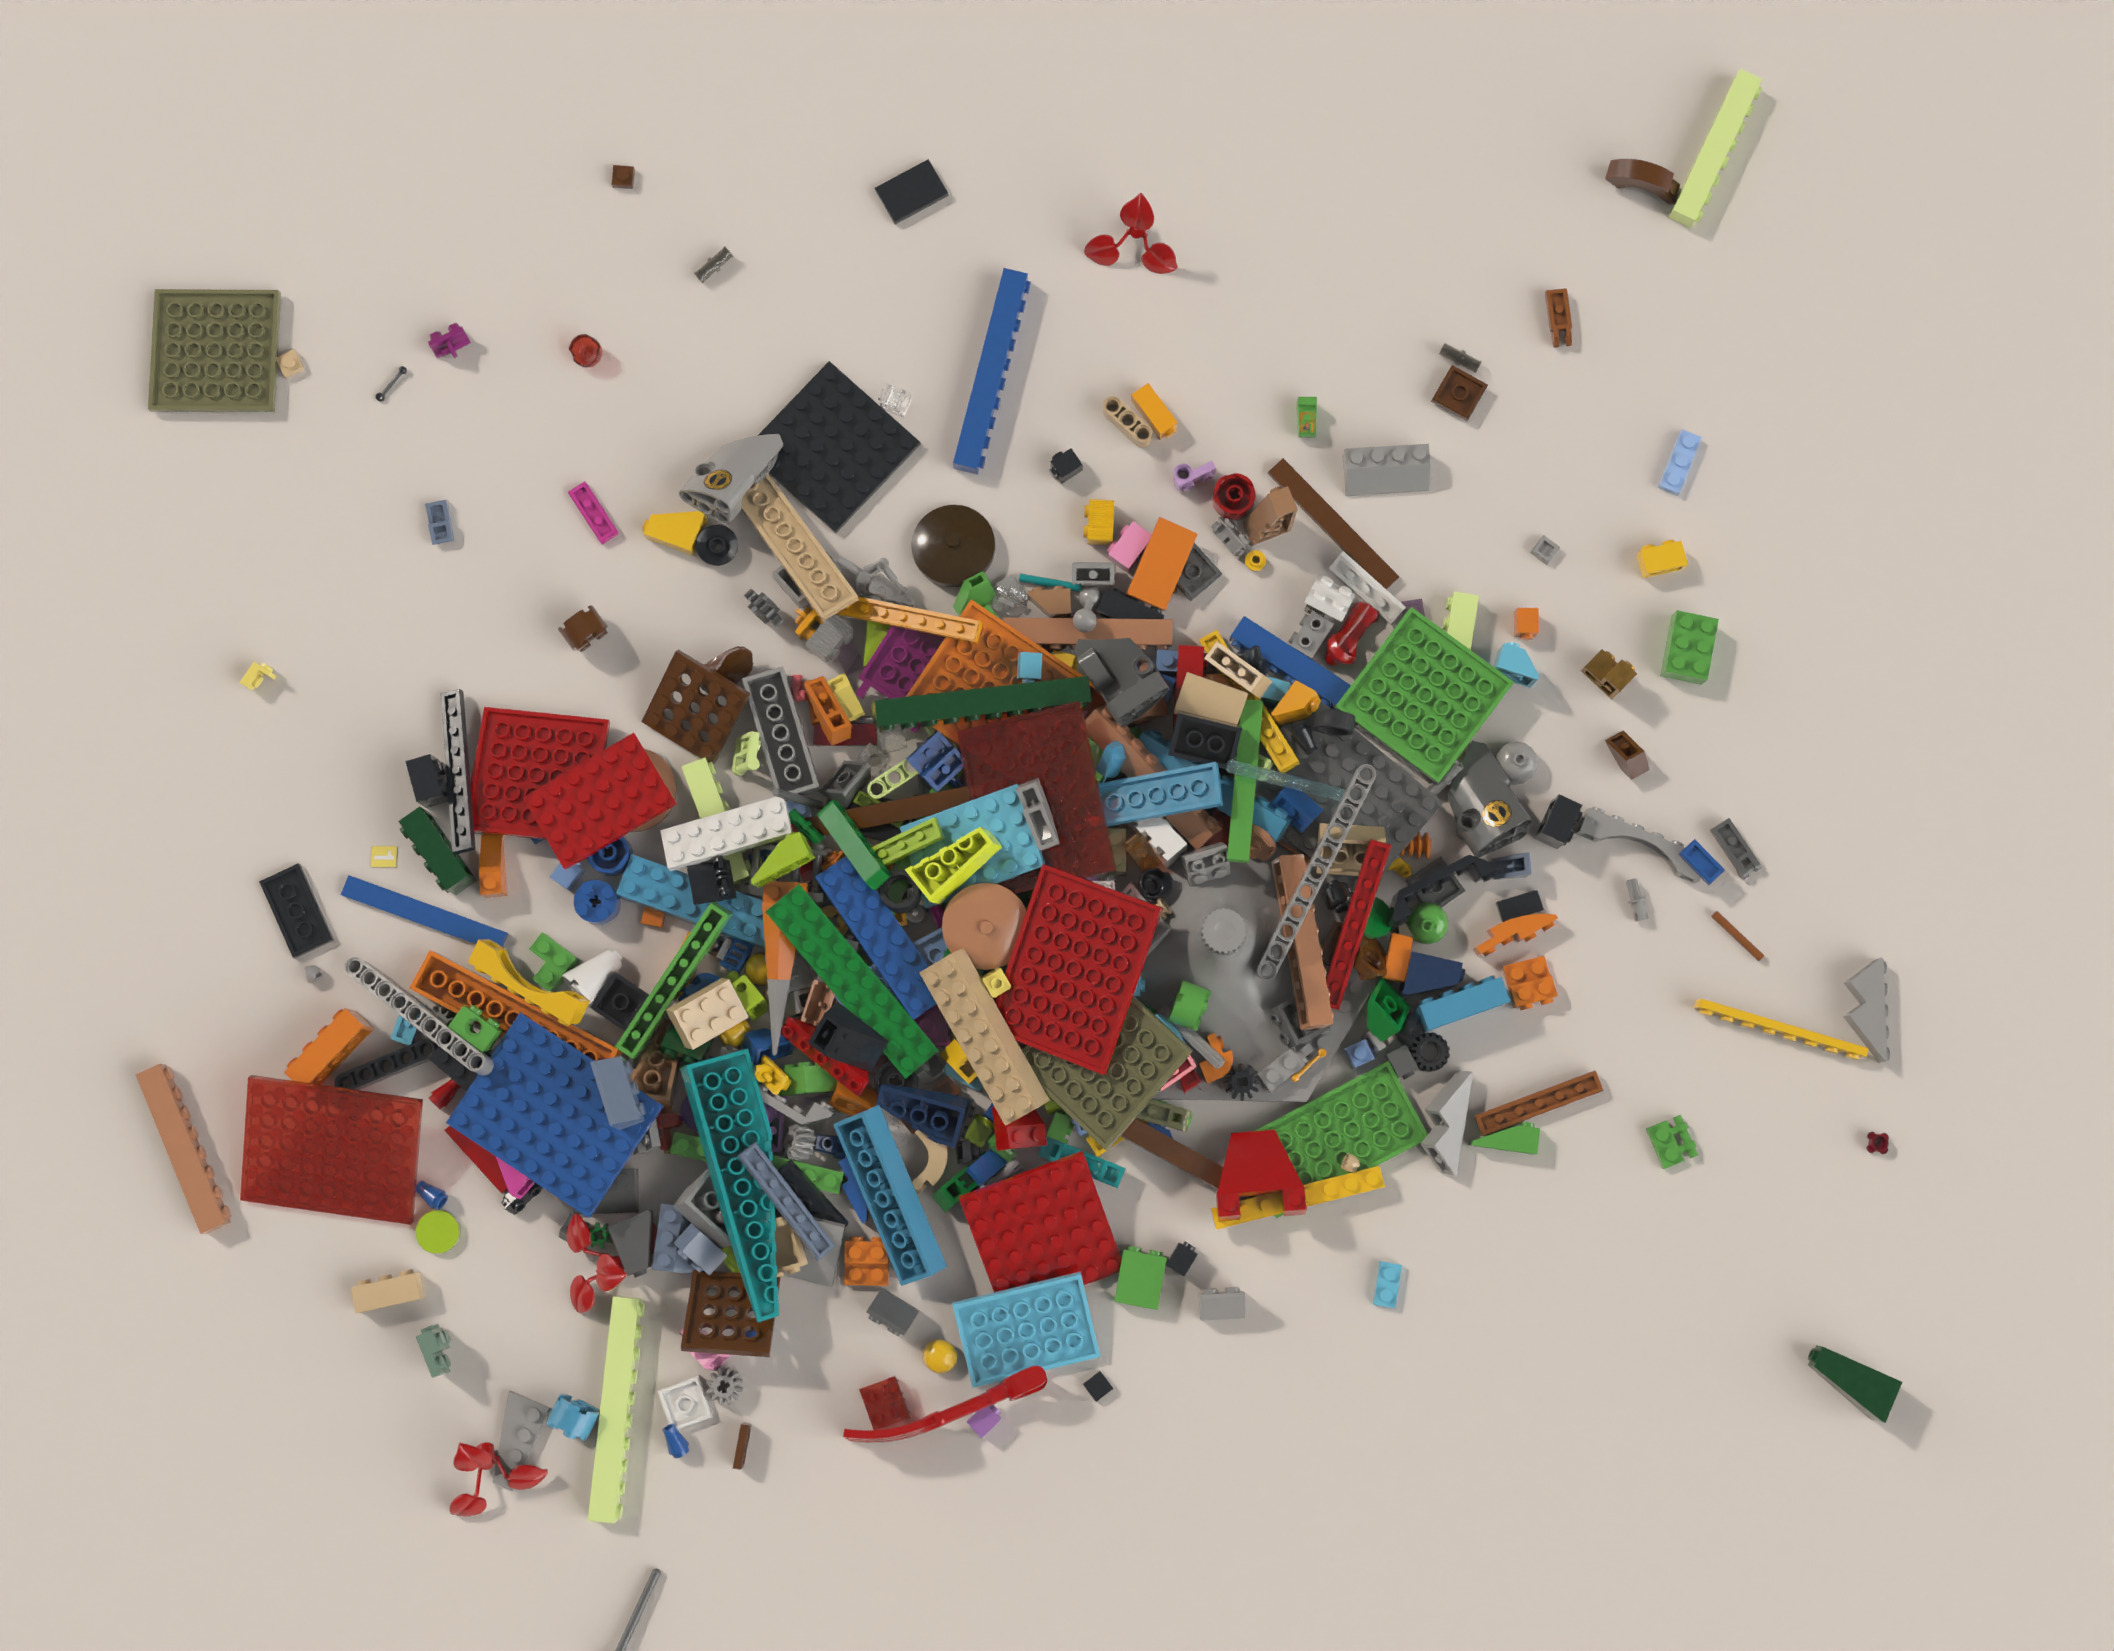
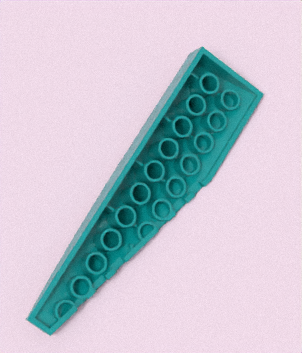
[680,1049,779,1322]

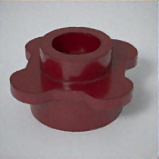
[1866,1132,1889,1154]

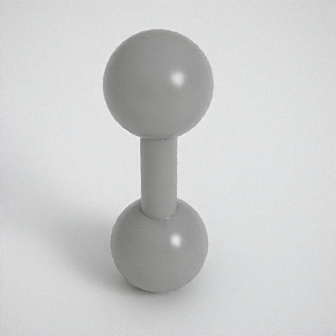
[1073,586,1102,633]

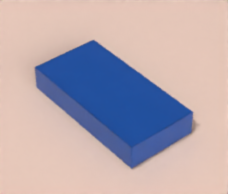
[1678,839,1725,885]

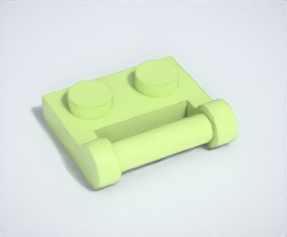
[732,731,761,776]

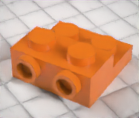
[1502,956,1558,1011]
[844,1237,889,1286]

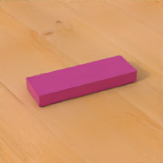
[568,481,619,545]

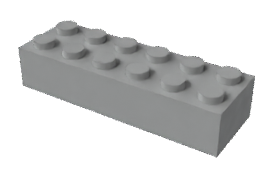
[742,666,821,801]

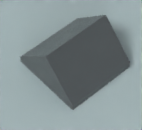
[819,760,871,809]

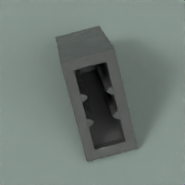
[608,1210,653,1278]

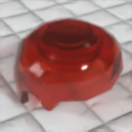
[569,334,603,368]

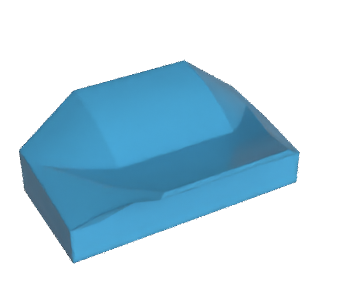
[1095,740,1126,784]

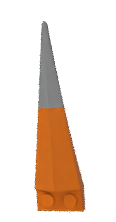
[762,881,808,1056]

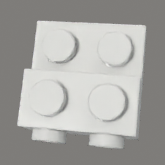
[1304,575,1356,622]

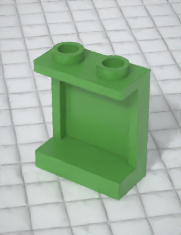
[1114,1246,1167,1310]

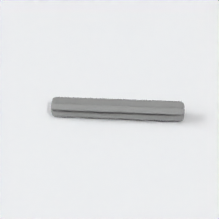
[1158,1004,1225,1069]

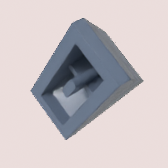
[1492,852,1532,880]

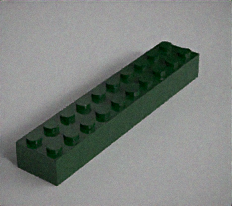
[871,676,1092,732]

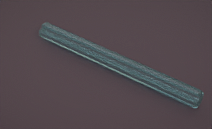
[1226,760,1346,801]

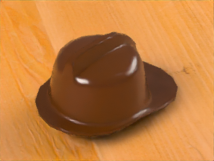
[1354,936,1387,981]

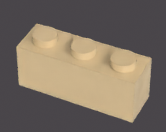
[1204,642,1273,699]
[351,1269,425,1314]

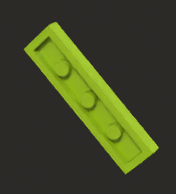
[872,817,945,866]

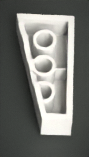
[1127,817,1187,868]

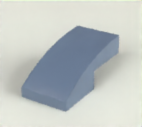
[425,500,454,545]

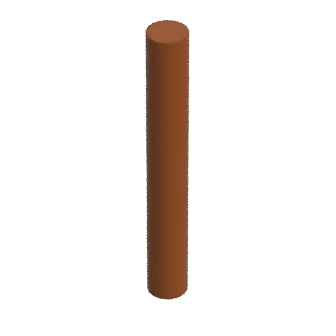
[1711,911,1764,961]

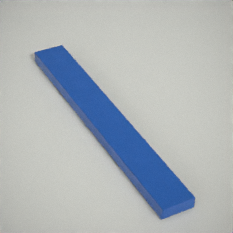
[341,875,508,947]

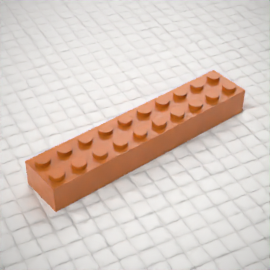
[409,950,622,1061]

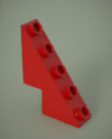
[781,1017,869,1097]

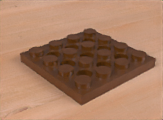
[641,649,750,764]
[681,1270,781,1357]

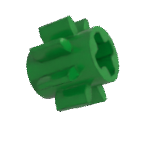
[588,1222,612,1249]

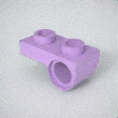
[1173,461,1216,492]

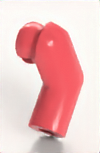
[791,675,807,702]

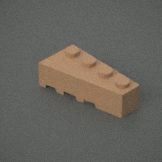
[1243,486,1298,546]

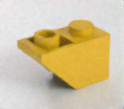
[940,1039,978,1085]

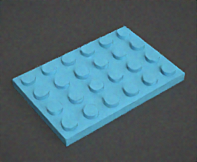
[900,784,1045,909]
[952,1272,1101,1388]

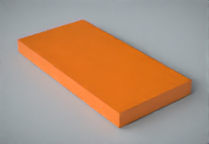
[1126,517,1198,611]

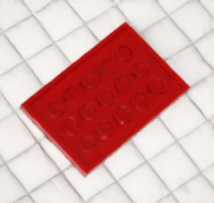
[523,732,677,871]

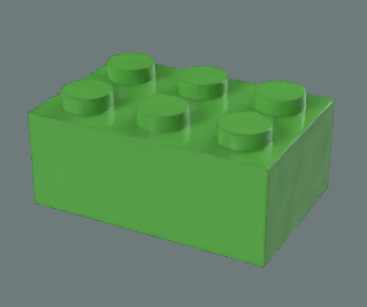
[1660,610,1719,685]

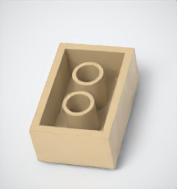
[666,978,748,1050]

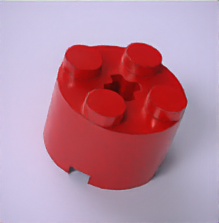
[1212,473,1256,521]

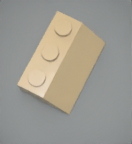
[1316,823,1386,876]

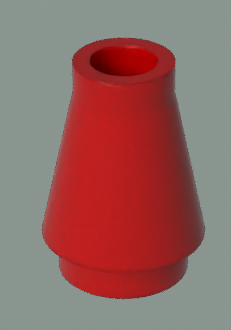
[428,1079,461,1110]

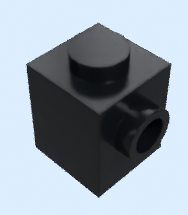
[1049,448,1083,484]

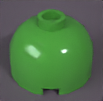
[1406,901,1449,945]

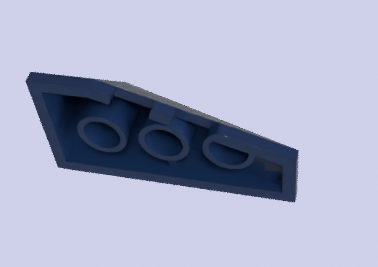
[876,1083,969,1148]

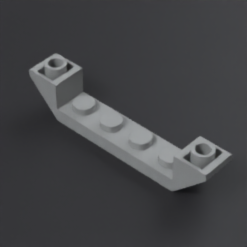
[720,1045,836,1125]

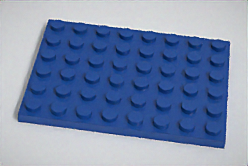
[446,1013,664,1218]

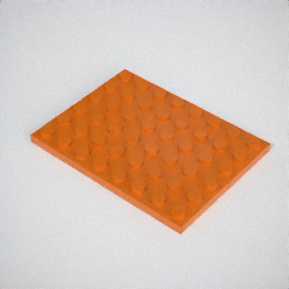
[906,599,1106,784]

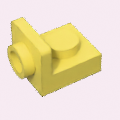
[239,662,277,691]
[981,968,1011,998]

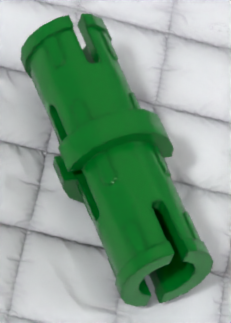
[789,808,825,843]

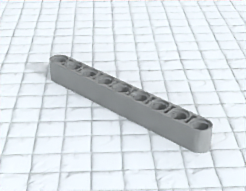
[345,957,494,1076]

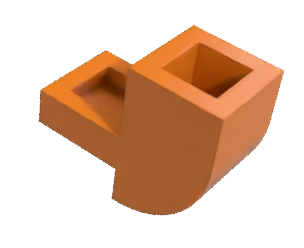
[1198,1033,1233,1083]

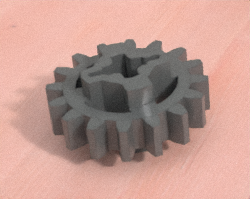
[744,589,784,628]

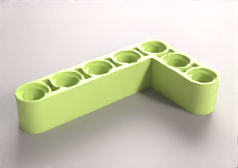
[866,723,957,799]

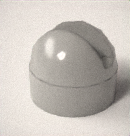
[305,965,322,983]

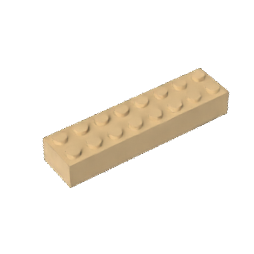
[920,948,1050,1126]

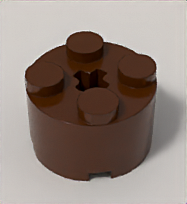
[558,605,608,652]

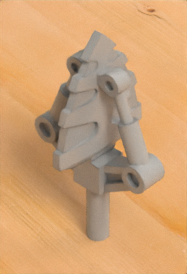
[836,556,914,607]

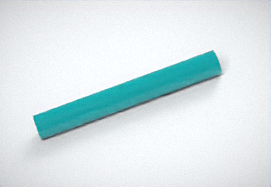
[1019,573,1082,592]

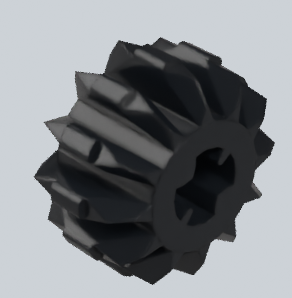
[1223,1063,1260,1101]

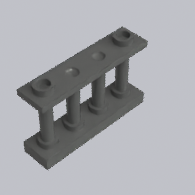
[740,842,831,902]

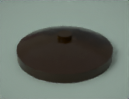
[911,505,996,587]

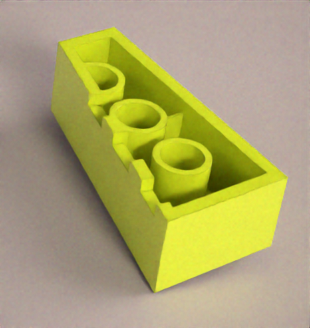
[905,827,1002,905]

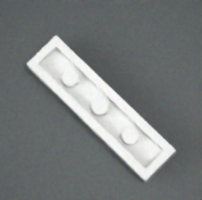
[1329,551,1406,624]

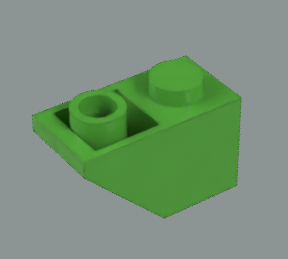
[953,571,998,616]

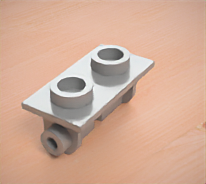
[1211,517,1252,558]

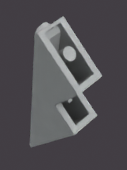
[1843,957,1890,1063]
[1420,1070,1473,1175]

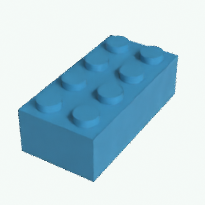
[1414,975,1511,1033]

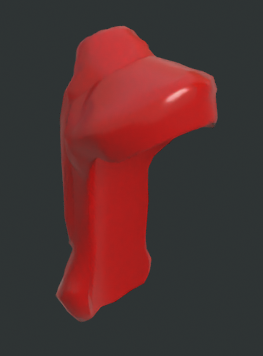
[1325,602,1379,666]

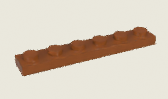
[1474,1070,1604,1136]

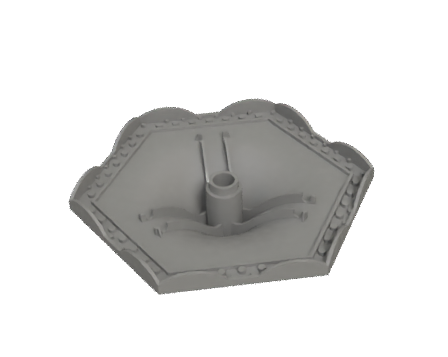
[1076,808,1391,1102]

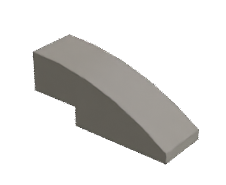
[1016,778,1060,851]

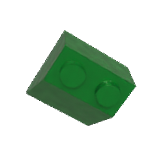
[1367,976,1410,1042]

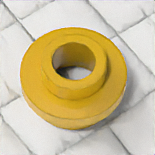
[1245,550,1266,571]

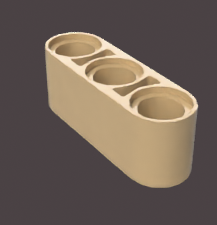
[1103,396,1152,448]

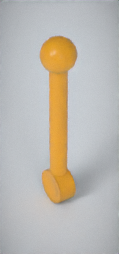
[1291,1048,1326,1082]

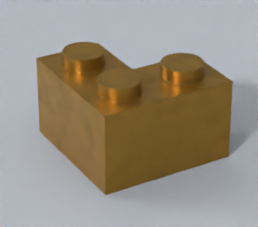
[1581,649,1637,700]

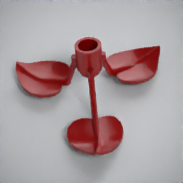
[1084,193,1178,274]
[566,1213,627,1314]
[449,1442,548,1517]

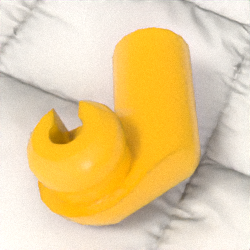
[1386,858,1412,878]

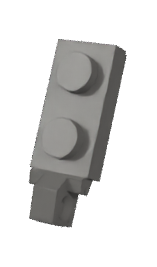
[1257,1043,1314,1092]

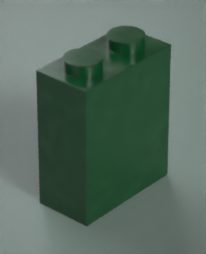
[661,1022,715,1065]

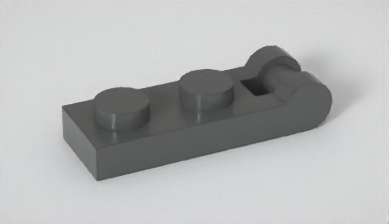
[1710,818,1762,880]

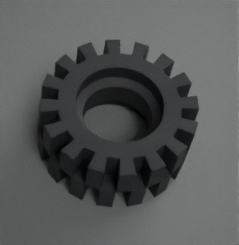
[1410,1032,1450,1072]

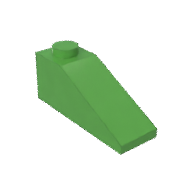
[1469,1122,1540,1155]

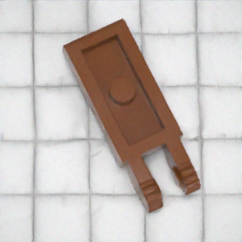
[1545,288,1572,348]

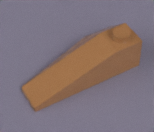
[631,1019,680,1111]

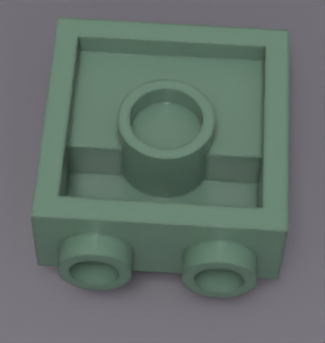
[416,1324,451,1378]

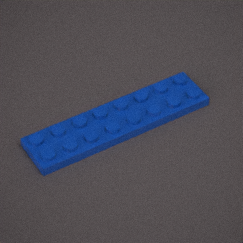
[815,856,937,1020]

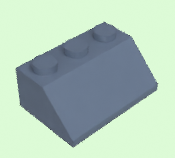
[590,1056,646,1130]
[652,1203,696,1274]

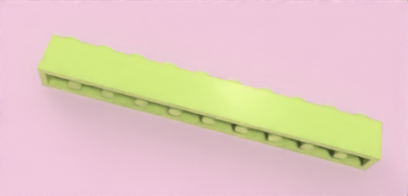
[588,1296,645,1523]

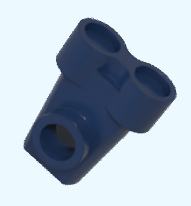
[813,1134,846,1160]

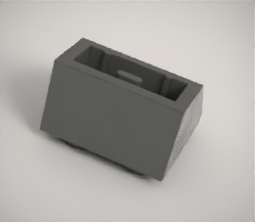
[866,1288,920,1336]

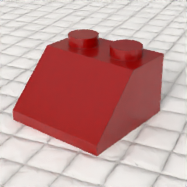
[992,1107,1047,1151]

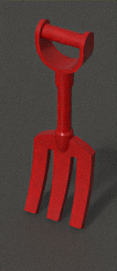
[843,1365,1047,1443]

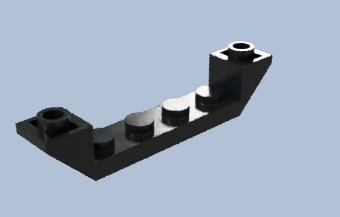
[1386,855,1500,928]

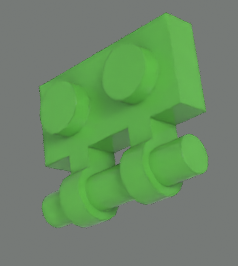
[1646,1115,1698,1169]

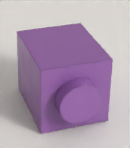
[967,1405,1001,1438]

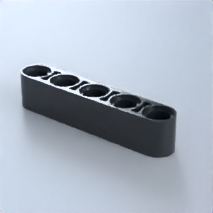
[334,1039,439,1093]

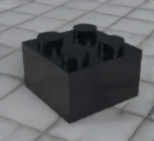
[405,754,448,808]
[1534,794,1583,849]
[590,972,650,1031]

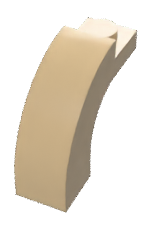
[912,1130,948,1195]

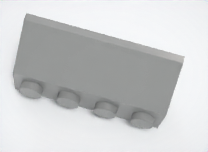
[1343,444,1430,496]

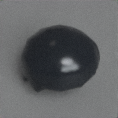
[1138,868,1174,901]
[1395,1012,1420,1048]

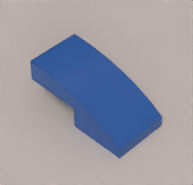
[966,1149,1007,1187]

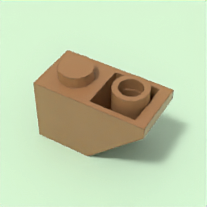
[1028,586,1071,618]

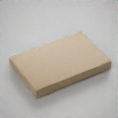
[1173,672,1248,724]

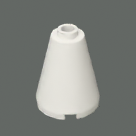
[562,950,623,1008]

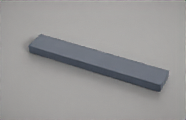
[737,1142,836,1261]

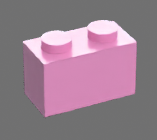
[1107,521,1151,574]

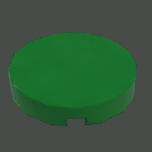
[1363,897,1391,939]

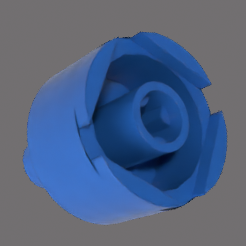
[587,837,633,876]
[574,880,621,925]

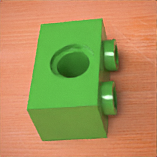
[448,1004,503,1052]

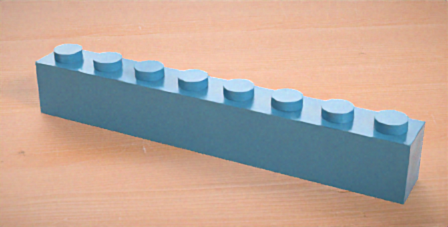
[1139,729,1292,843]

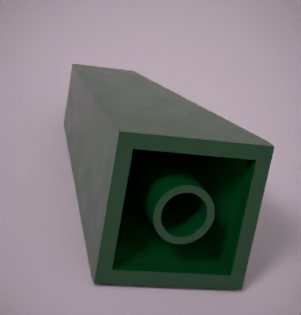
[1808,1345,1902,1423]

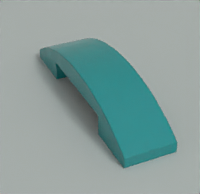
[1038,1135,1126,1189]

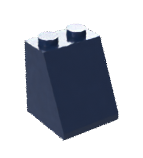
[1398,951,1465,998]

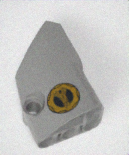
[679,434,783,526]

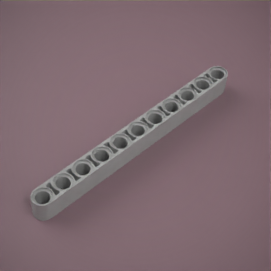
[1256,764,1376,980]

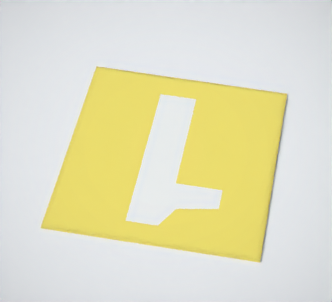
[371,846,397,867]

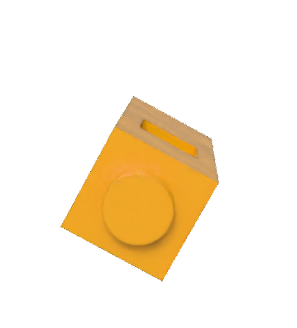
[1131,383,1178,440]

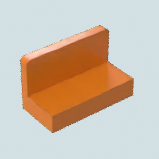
[828,1081,878,1116]

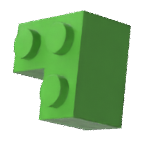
[529,932,580,992]
[778,1062,838,1096]

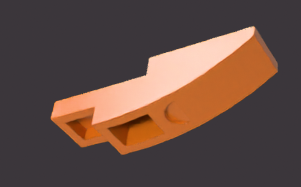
[1473,914,1558,957]

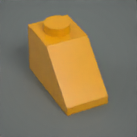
[1271,680,1321,725]

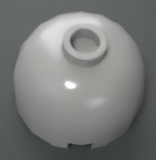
[1495,742,1538,785]

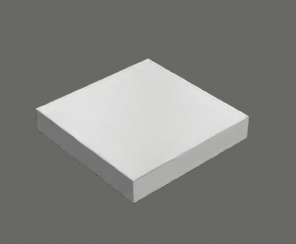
[657,1375,714,1430]

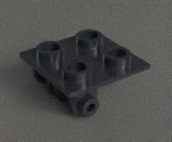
[687,855,737,905]

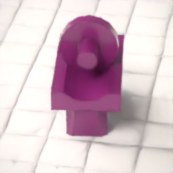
[428,323,471,358]

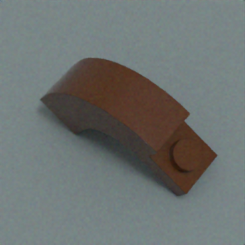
[1605,159,1680,204]

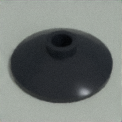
[696,525,738,566]

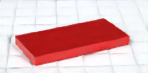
[444,1125,508,1194]

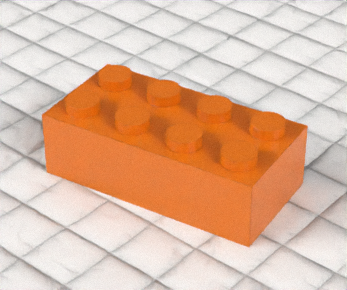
[284,1008,375,1092]

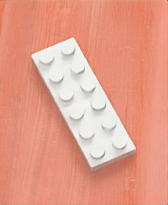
[660,797,793,871]

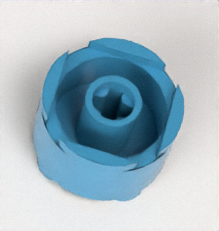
[546,1394,600,1440]

